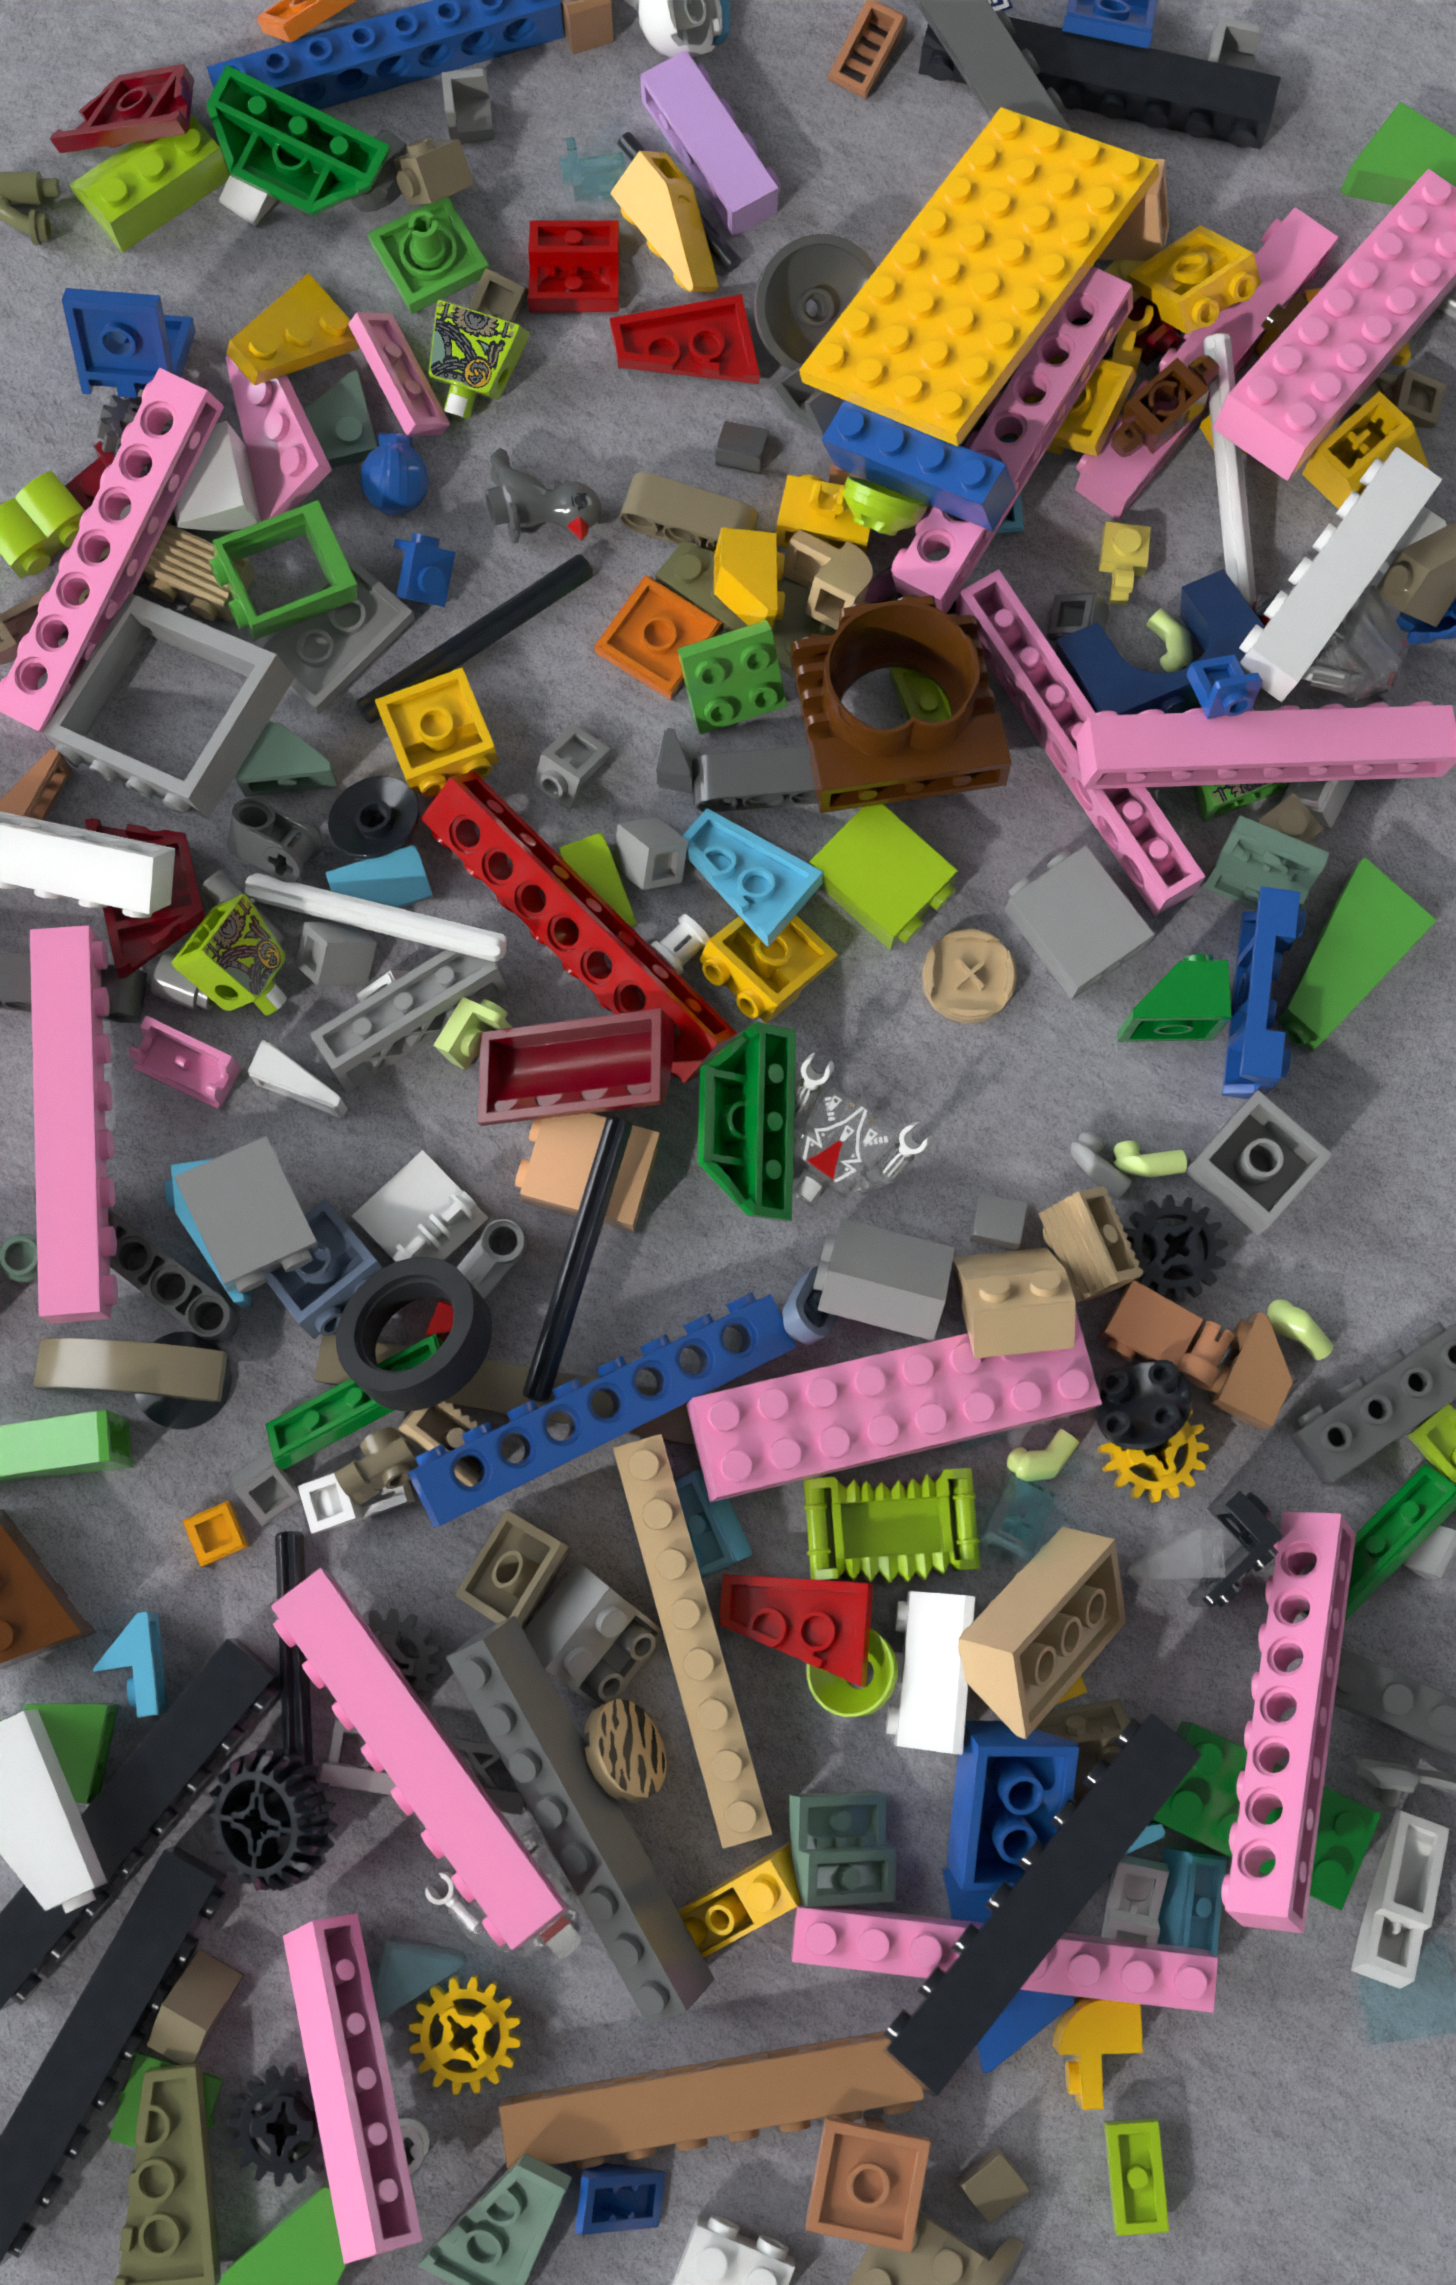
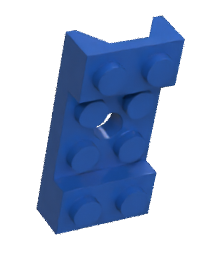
[1222,886,1306,1099]

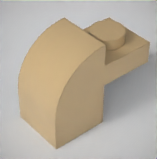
[783,529,873,630]

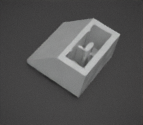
[524,1562,665,1708]

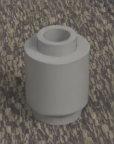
[146,951,215,1011]

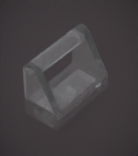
[1126,1525,1225,1581]

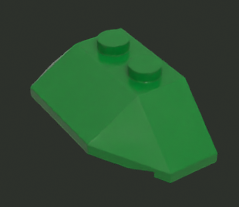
[206,65,391,216]
[697,1022,796,1222]

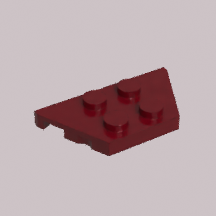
[50,64,194,153]
[84,818,206,979]

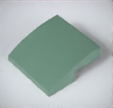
[1203,815,1330,910]
[789,1791,897,1908]

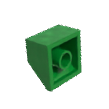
[1117,954,1231,1042]

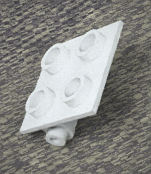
[352,1150,489,1262]

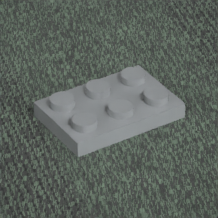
[253,553,415,715]

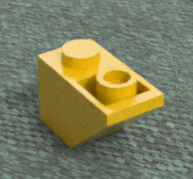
[714,527,785,629]

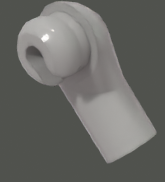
[1071,1131,1131,1198]

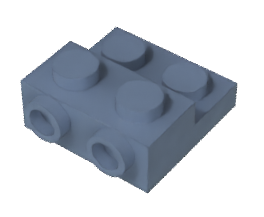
[265,1198,383,1340]

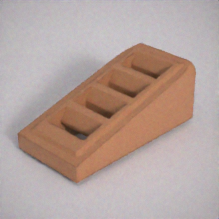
[827,0,907,100]
[0,748,72,820]

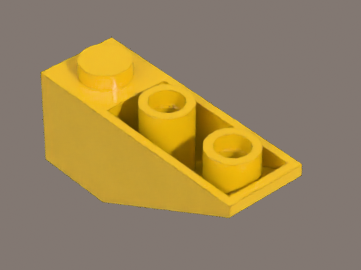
[610,151,719,292]
[677,1842,801,1958]

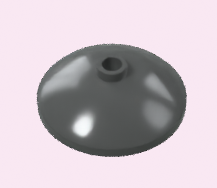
[754,234,877,371]

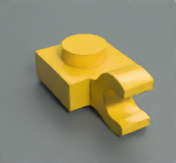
[1111,305,1153,374]

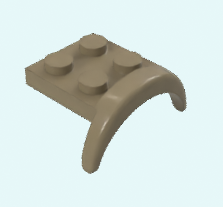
[848,2210,1024,2285]

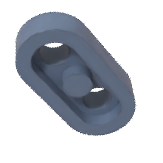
[783,1266,839,1345]

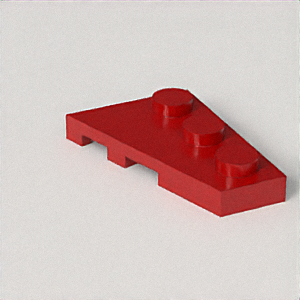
[609,294,760,384]
[719,1574,873,1688]

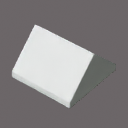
[174,421,262,533]

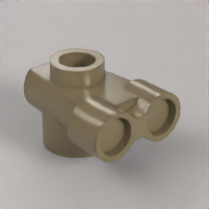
[334,1427,418,1505]

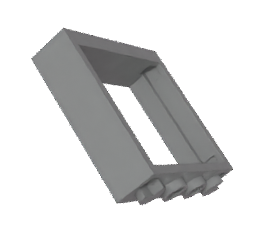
[42,593,295,820]

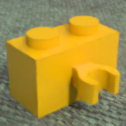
[776,474,872,554]

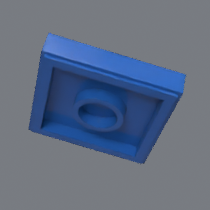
[1062,0,1158,49]

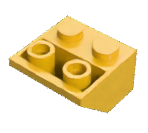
[1302,391,1431,510]

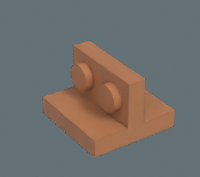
[805,2115,931,2253]

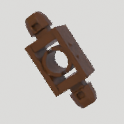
[1110,355,1220,458]

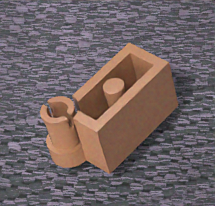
[1098,1280,1235,1390]

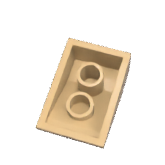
[951,1247,1076,1359]

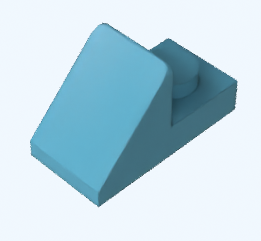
[93,1612,168,1718]

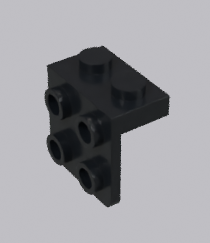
[1187,1490,1283,1607]

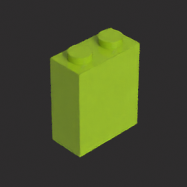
[809,804,958,950]

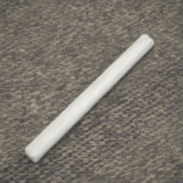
[1203,333,1257,608]
[245,873,507,962]

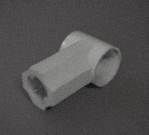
[457,1219,529,1301]

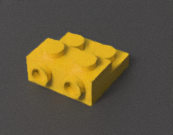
[1127,225,1261,335]
[1016,356,1136,457]
[375,667,499,797]
[699,915,838,1024]

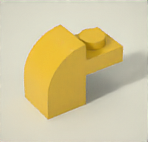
[1053,1997,1143,2110]

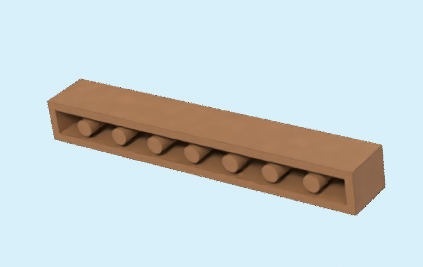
[499,2031,924,2170]

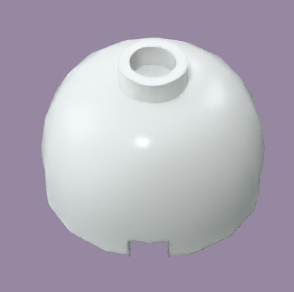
[638,0,722,58]

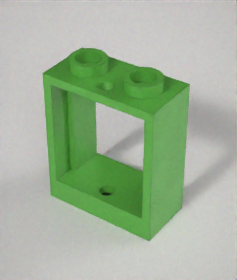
[209,500,357,641]

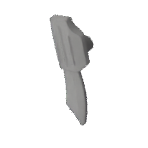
[1347,1753,1456,1807]

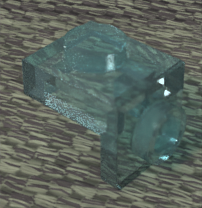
[559,137,626,202]

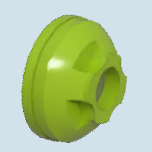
[843,476,928,536]
[807,1628,898,1718]

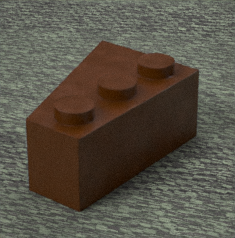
[0,1509,96,1669]

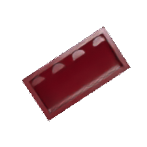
[478,1008,675,1126]

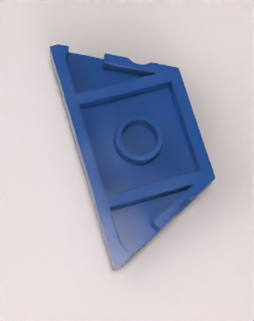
[941,1867,1074,2073]

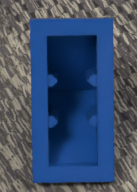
[575,2163,665,2235]

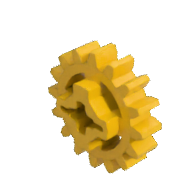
[1098,1409,1209,1503]
[409,1974,522,2095]

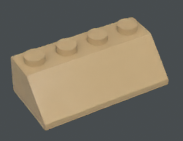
[958,1527,1126,1739]

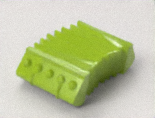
[803,1468,981,1585]

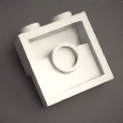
[671,2215,795,2285]

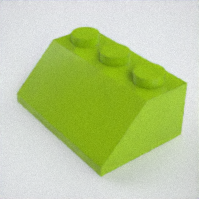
[69,115,229,253]

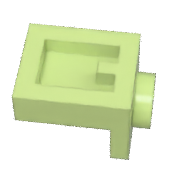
[433,997,513,1071]

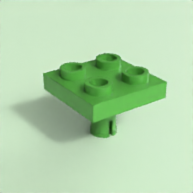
[367,197,490,314]
[677,620,787,735]

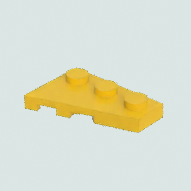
[226,273,360,386]

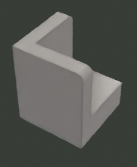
[1207,16,1262,70]
[441,68,495,143]
[613,817,688,890]
[295,922,377,986]

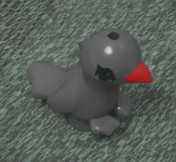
[485,448,601,544]

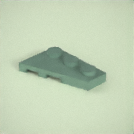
[417,2153,572,2285]

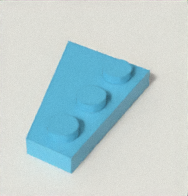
[682,808,823,947]

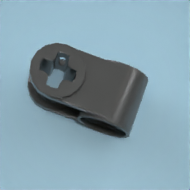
[228,798,323,882]

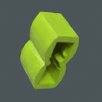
[0,470,85,579]

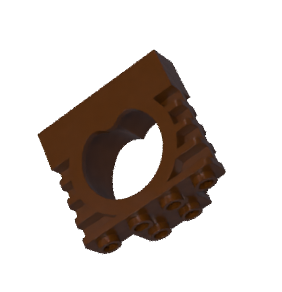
[790,595,1012,813]

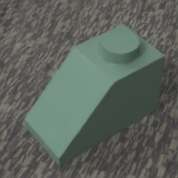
[236,720,338,797]

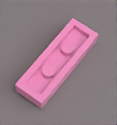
[348,312,450,436]

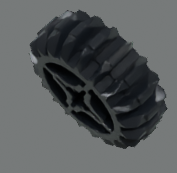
[206,1748,338,1891]

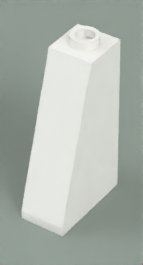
[0,1710,107,1913]

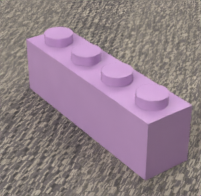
[640,51,781,238]

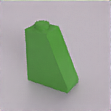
[1340,101,1456,206]
[218,2181,348,2285]

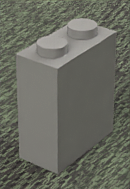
[1004,845,1155,1000]
[174,1135,319,1293]
[813,1218,955,1341]

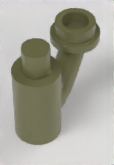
[0,171,61,246]

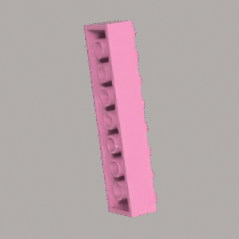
[1213,169,1456,481]
[686,1309,1102,1503]

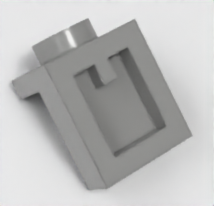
[533,724,611,808]

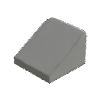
[970,1193,1027,1250]
[230,1450,301,1527]
[1400,1526,1456,1580]

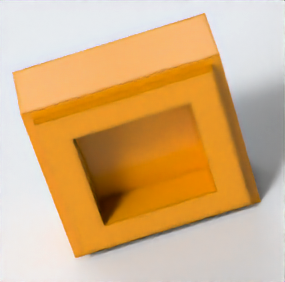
[182,1500,250,1567]

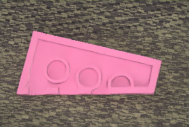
[225,355,332,521]

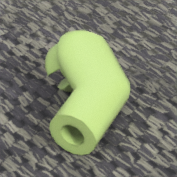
[1113,1140,1187,1178]
[1267,1299,1334,1360]

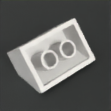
[886,1591,975,1755]

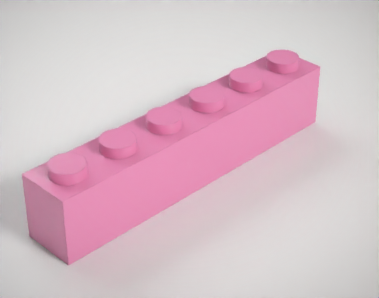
[283,1913,423,2264]

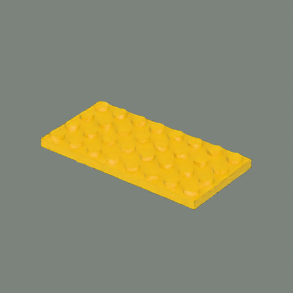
[799,107,1159,447]

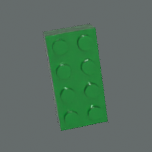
[1152,1721,1382,1911]

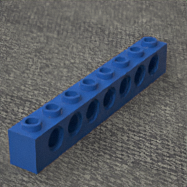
[206,0,564,110]
[407,1292,797,1528]

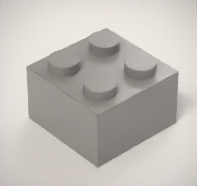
[1185,1090,1333,1236]

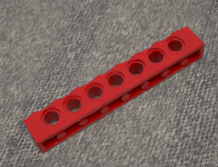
[421,771,738,1083]

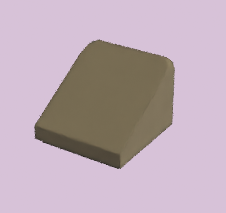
[957,2146,1030,2224]

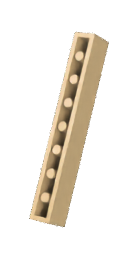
[613,1434,772,1849]

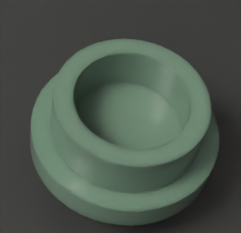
[0,1234,38,1283]

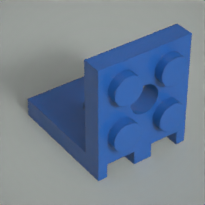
[62,288,195,398]

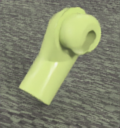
[1146,608,1193,673]
[1007,1429,1080,1482]

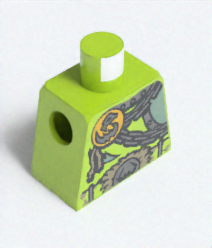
[429,299,530,420]
[171,893,287,1016]

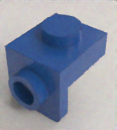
[393,533,456,607]
[1187,654,1263,719]

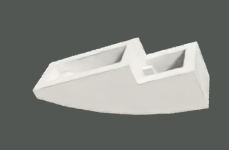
[1351,1811,1450,1989]

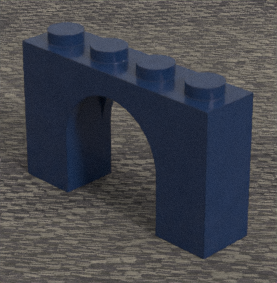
[1056,569,1265,715]

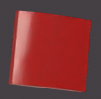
[528,220,619,312]

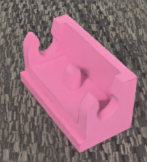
[129,1015,242,1110]

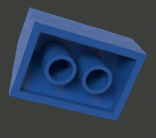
[946,1720,1079,1893]

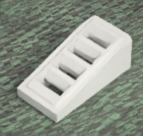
[248,1040,347,1118]

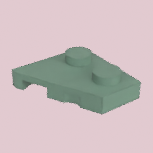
[303,370,377,468]

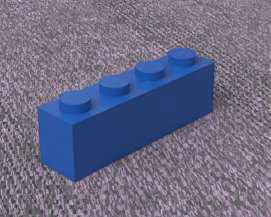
[821,400,1016,531]

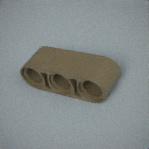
[619,472,759,552]

